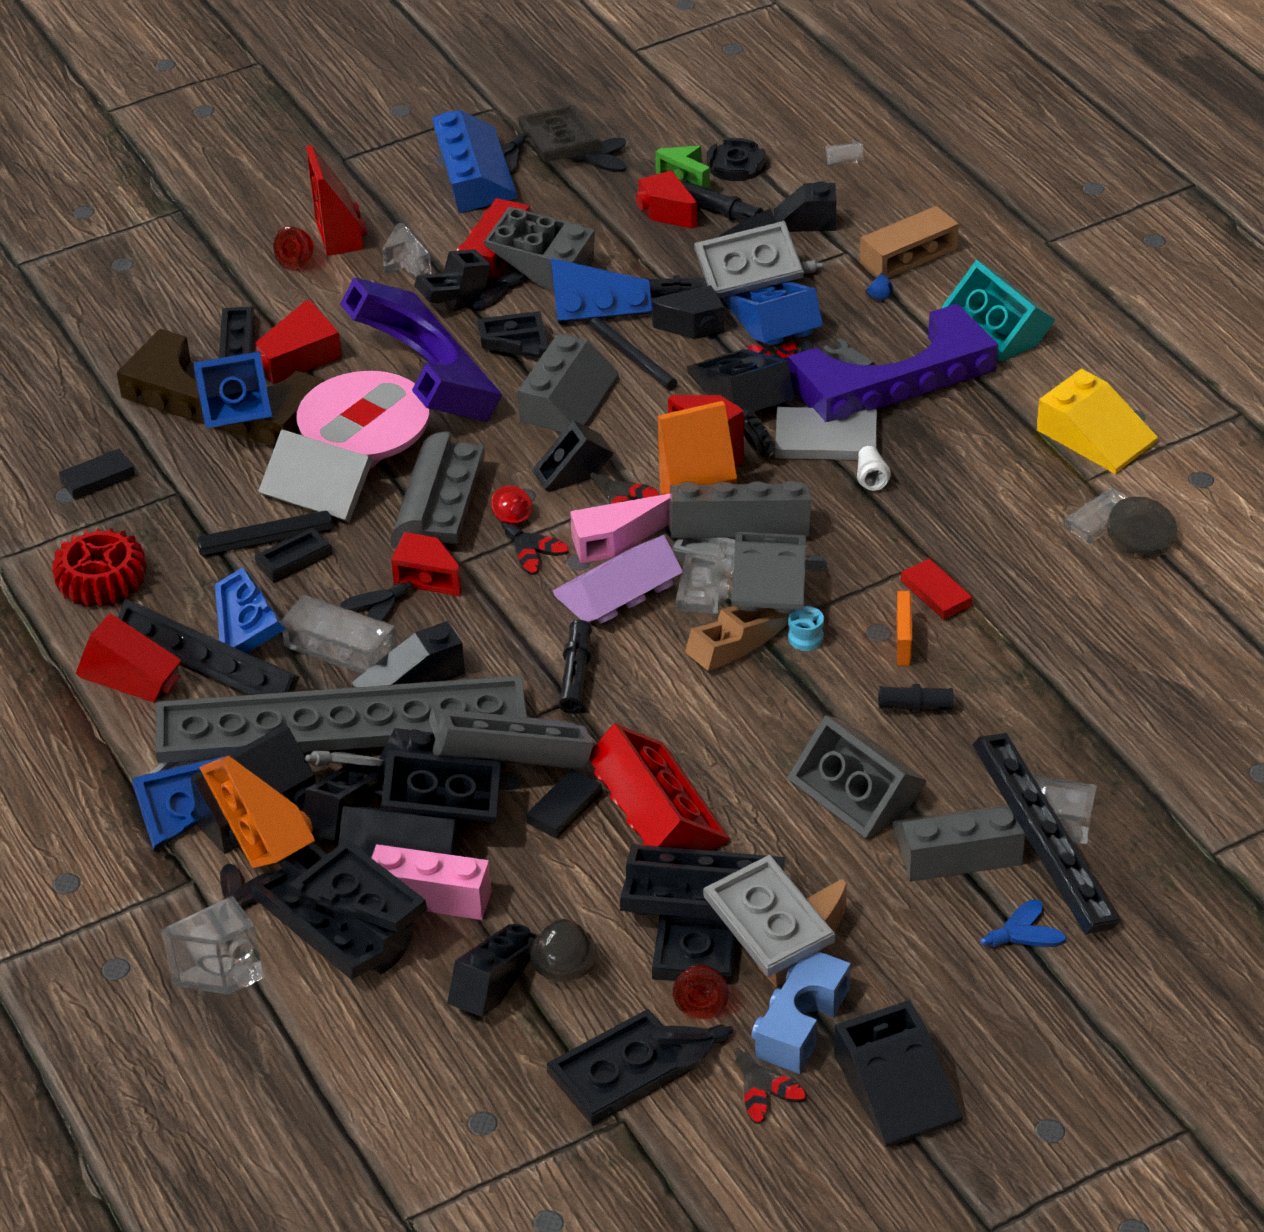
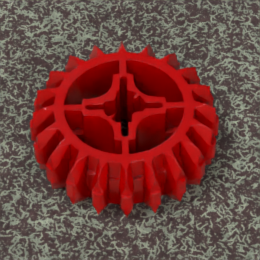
[52,527,147,608]

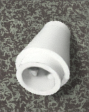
[857,446,891,491]

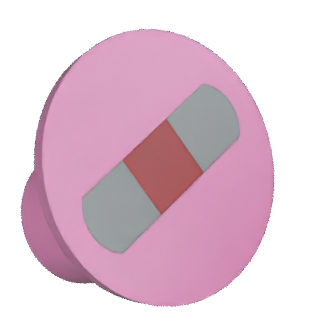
[297,371,429,470]

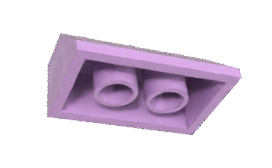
[552,535,683,624]

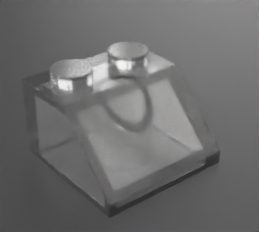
[161,896,264,995]

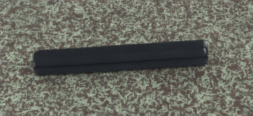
[197,510,332,556]

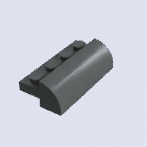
[391,432,485,549]
[429,708,593,770]

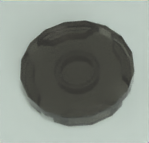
[1107,496,1177,558]

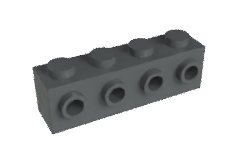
[669,481,811,538]

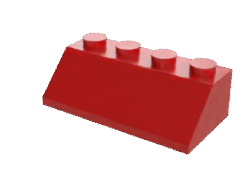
[589,723,730,851]

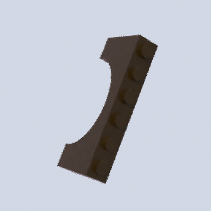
[117,329,324,447]

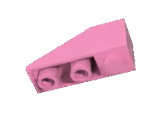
[570,494,670,564]

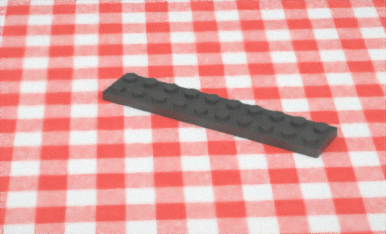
[156,675,527,763]

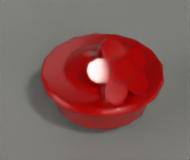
[491,486,533,525]

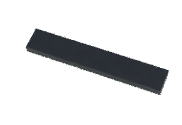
[118,599,300,695]
[972,733,1120,934]

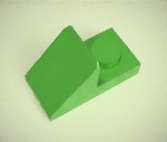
[655,146,710,189]

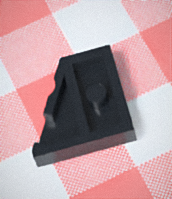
[477,311,548,358]

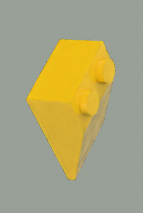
[1037,368,1158,474]

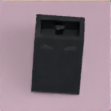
[834,1000,962,1147]

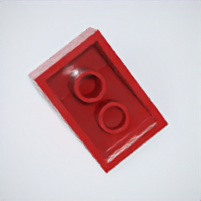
[306,145,367,256]

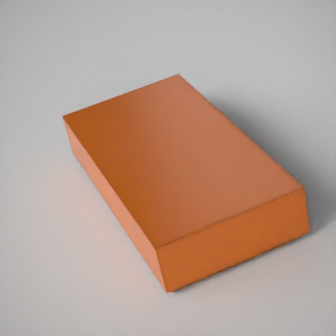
[896,591,912,666]

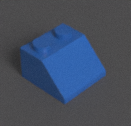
[194,351,272,429]

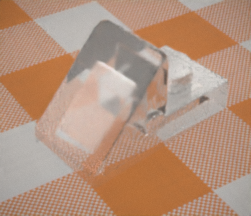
[382,222,431,277]

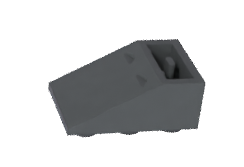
[484,206,595,290]
[731,532,806,613]

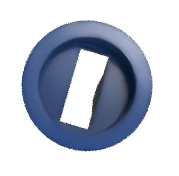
[865,273,893,301]

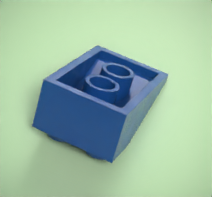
[723,281,823,345]

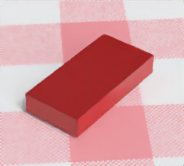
[901,559,972,620]

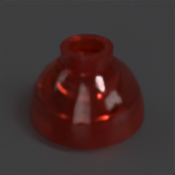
[273,226,314,270]
[673,965,729,1019]

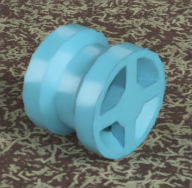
[788,606,824,651]

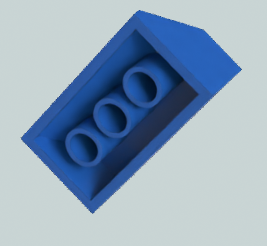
[432,110,517,213]

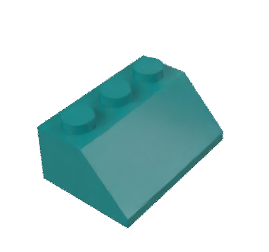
[940,259,1056,362]

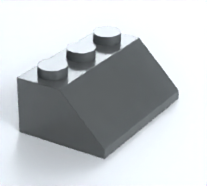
[518,333,619,432]
[787,715,927,839]
[892,805,1025,882]

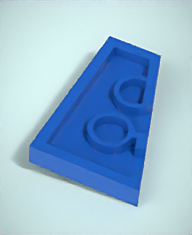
[551,258,651,323]
[215,567,286,653]
[132,755,228,851]

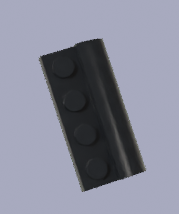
[251,843,414,980]
[620,844,785,922]

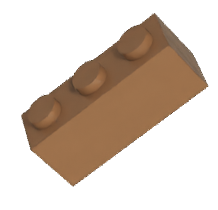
[860,206,959,278]

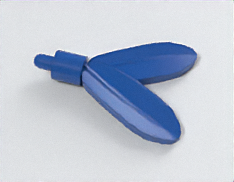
[980,900,1066,947]

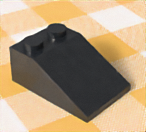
[686,349,795,412]

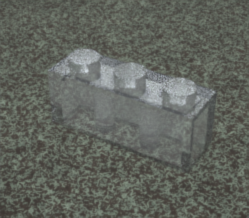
[281,595,397,674]

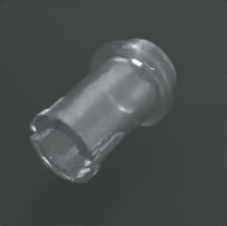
[825,140,864,166]

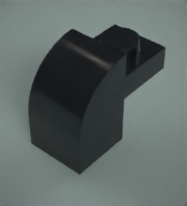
[414,249,491,311]

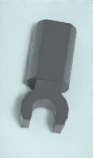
[823,338,876,365]

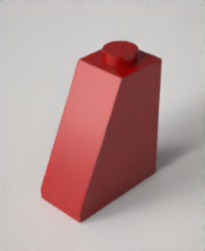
[255,300,342,384]
[75,613,181,702]

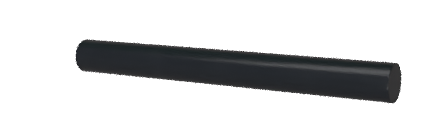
[589,317,677,390]

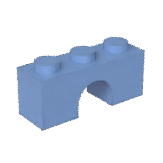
[751,951,851,1074]

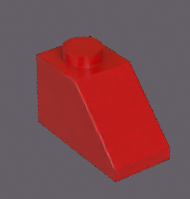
[635,170,697,229]
[391,532,462,596]

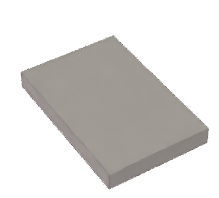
[694,221,804,299]
[775,407,877,460]
[258,429,373,523]
[703,855,835,977]

